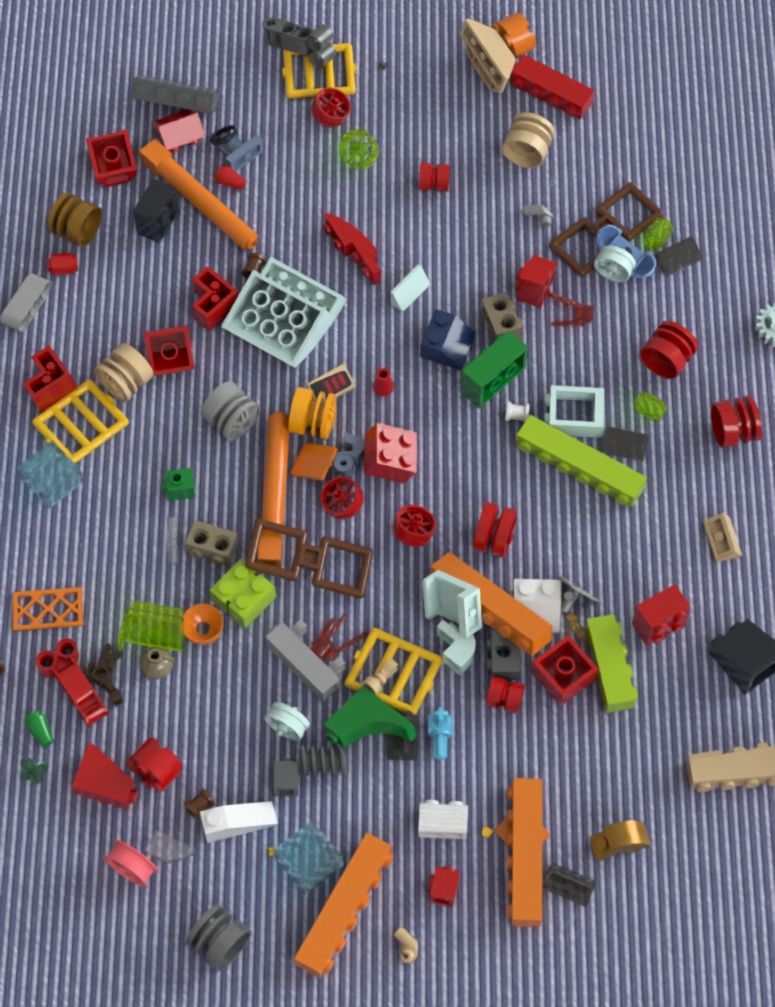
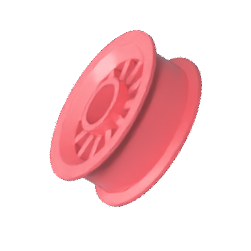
[103,840,158,888]

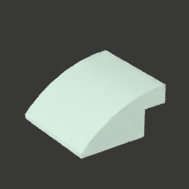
[221,257,347,368]

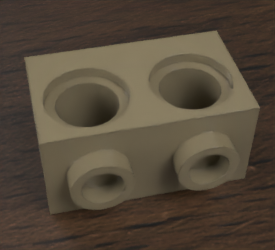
[481,292,523,340]
[185,520,239,566]

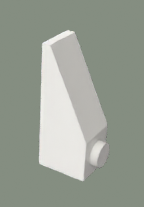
[200,801,278,843]

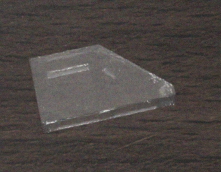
[167,517,178,565]
[145,830,196,864]

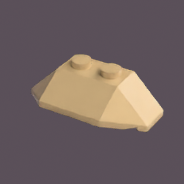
[460,19,516,93]

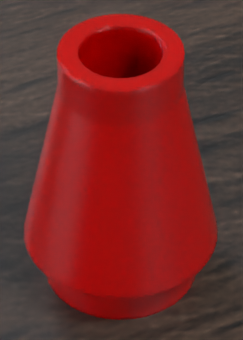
[214,165,247,191]
[372,368,394,397]

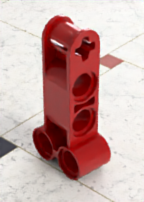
[36,638,110,728]

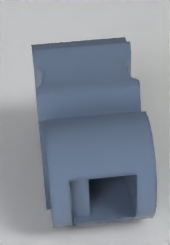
[334,432,365,478]

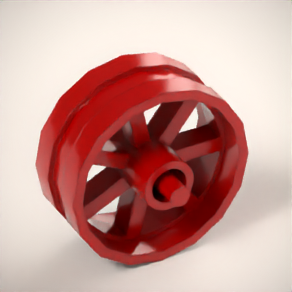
[311,87,351,128]
[320,476,364,520]
[393,505,436,547]

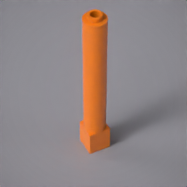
[139,139,258,250]
[258,412,290,568]

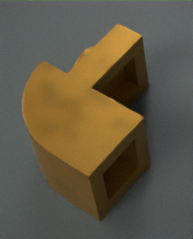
[590,820,651,861]

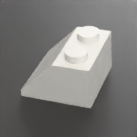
[513,579,561,633]

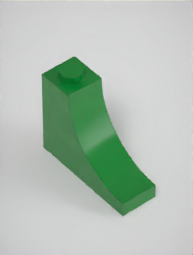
[323,686,417,749]

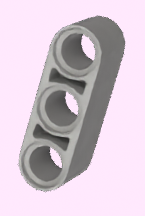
[1,273,52,332]

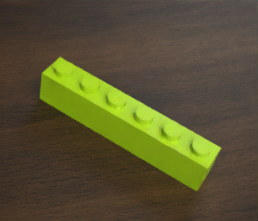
[516,415,647,508]

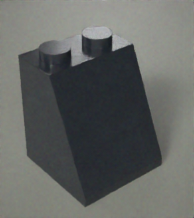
[709,619,775,695]

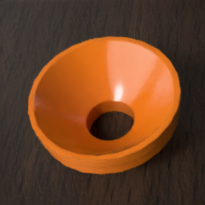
[181,604,224,645]

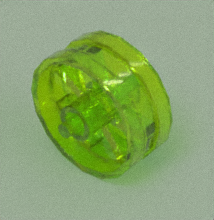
[339,129,379,170]

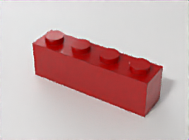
[510,54,595,120]

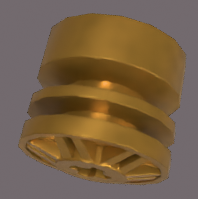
[47,192,102,248]

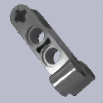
[262,17,336,68]

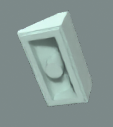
[391,265,430,312]

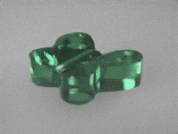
[20,757,49,784]

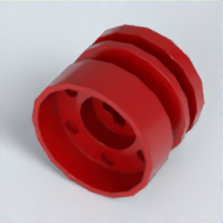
[639,321,699,379]
[710,395,762,448]

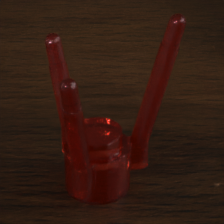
[547,292,595,327]
[310,613,367,661]

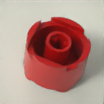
[126,737,183,793]

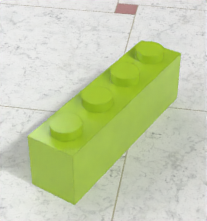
[585,614,638,713]

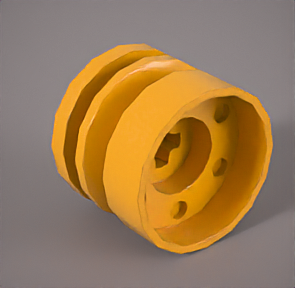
[288,387,337,440]

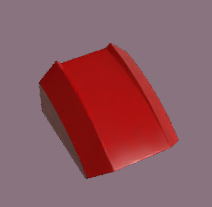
[86,129,138,187]

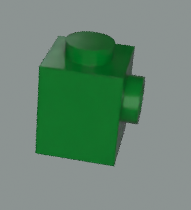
[161,468,196,501]

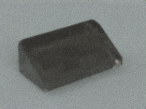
[655,236,703,277]
[600,426,649,462]
[388,710,418,760]
[542,863,597,907]

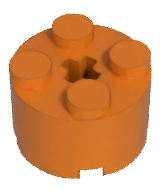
[491,12,536,59]

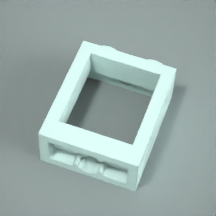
[544,385,604,438]

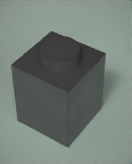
[273,758,299,796]

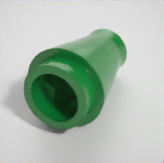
[24,711,54,748]

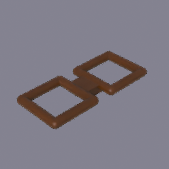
[549,183,664,277]
[245,519,373,599]

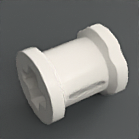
[505,401,530,423]

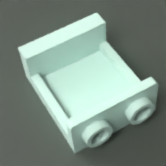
[423,570,482,638]

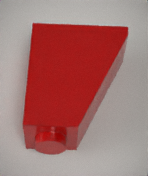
[72,743,138,810]

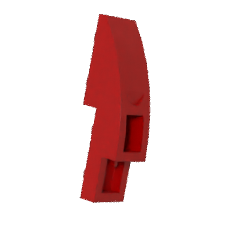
[323,213,381,285]

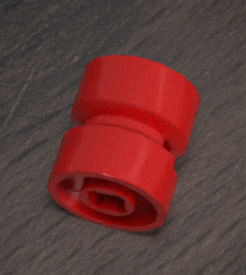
[419,163,450,192]
[485,676,525,714]

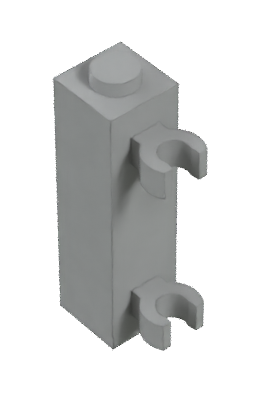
[265,620,346,702]

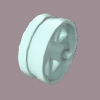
[594,245,636,282]
[264,702,310,741]

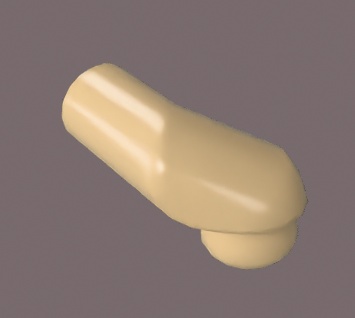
[394,927,418,963]

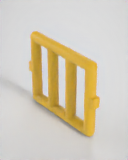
[282,43,356,98]
[32,380,129,465]
[344,628,443,716]

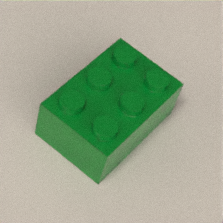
[461,331,528,409]

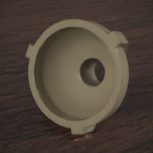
[140,647,175,680]

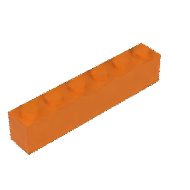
[430,552,552,656]
[507,778,542,927]
[294,832,394,979]

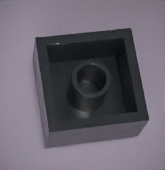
[133,178,180,243]

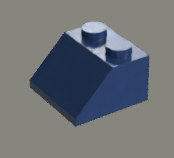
[420,309,476,370]

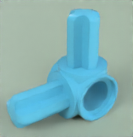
[428,707,452,760]

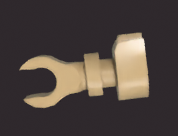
[362,659,399,696]

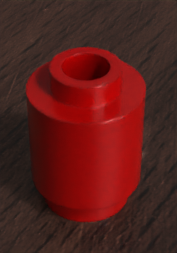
[47,253,78,276]

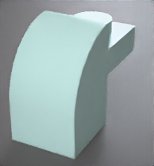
[437,620,475,676]

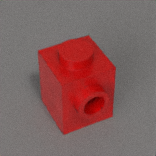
[427,866,460,907]

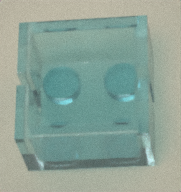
[17,441,84,509]
[274,821,343,896]

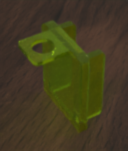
[118,601,185,652]

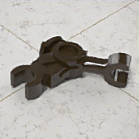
[85,643,124,707]

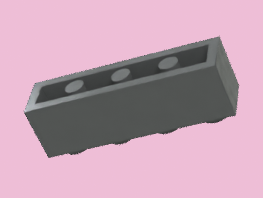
[131,75,220,114]

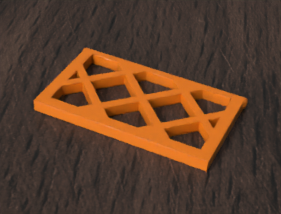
[12,587,84,631]

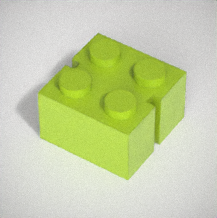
[209,559,276,629]

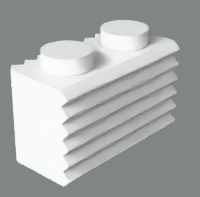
[418,800,468,840]

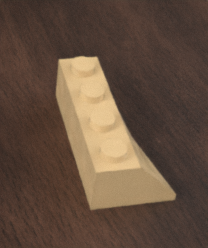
[686,742,775,792]

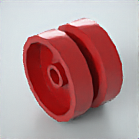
[473,502,518,558]

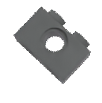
[486,628,521,680]

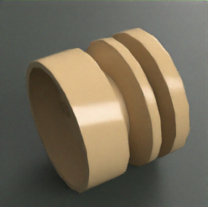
[502,112,555,168]
[94,343,154,402]

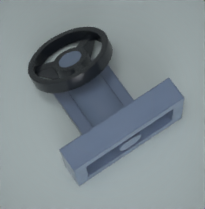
[210,125,264,172]

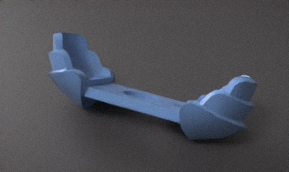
[596,225,656,278]

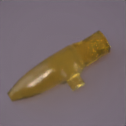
[566,612,589,644]

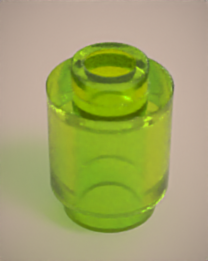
[644,218,673,250]
[634,391,668,422]

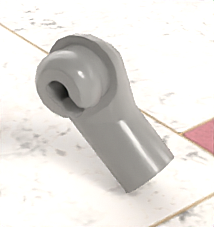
[524,205,553,227]

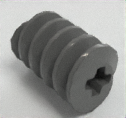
[298,745,347,776]

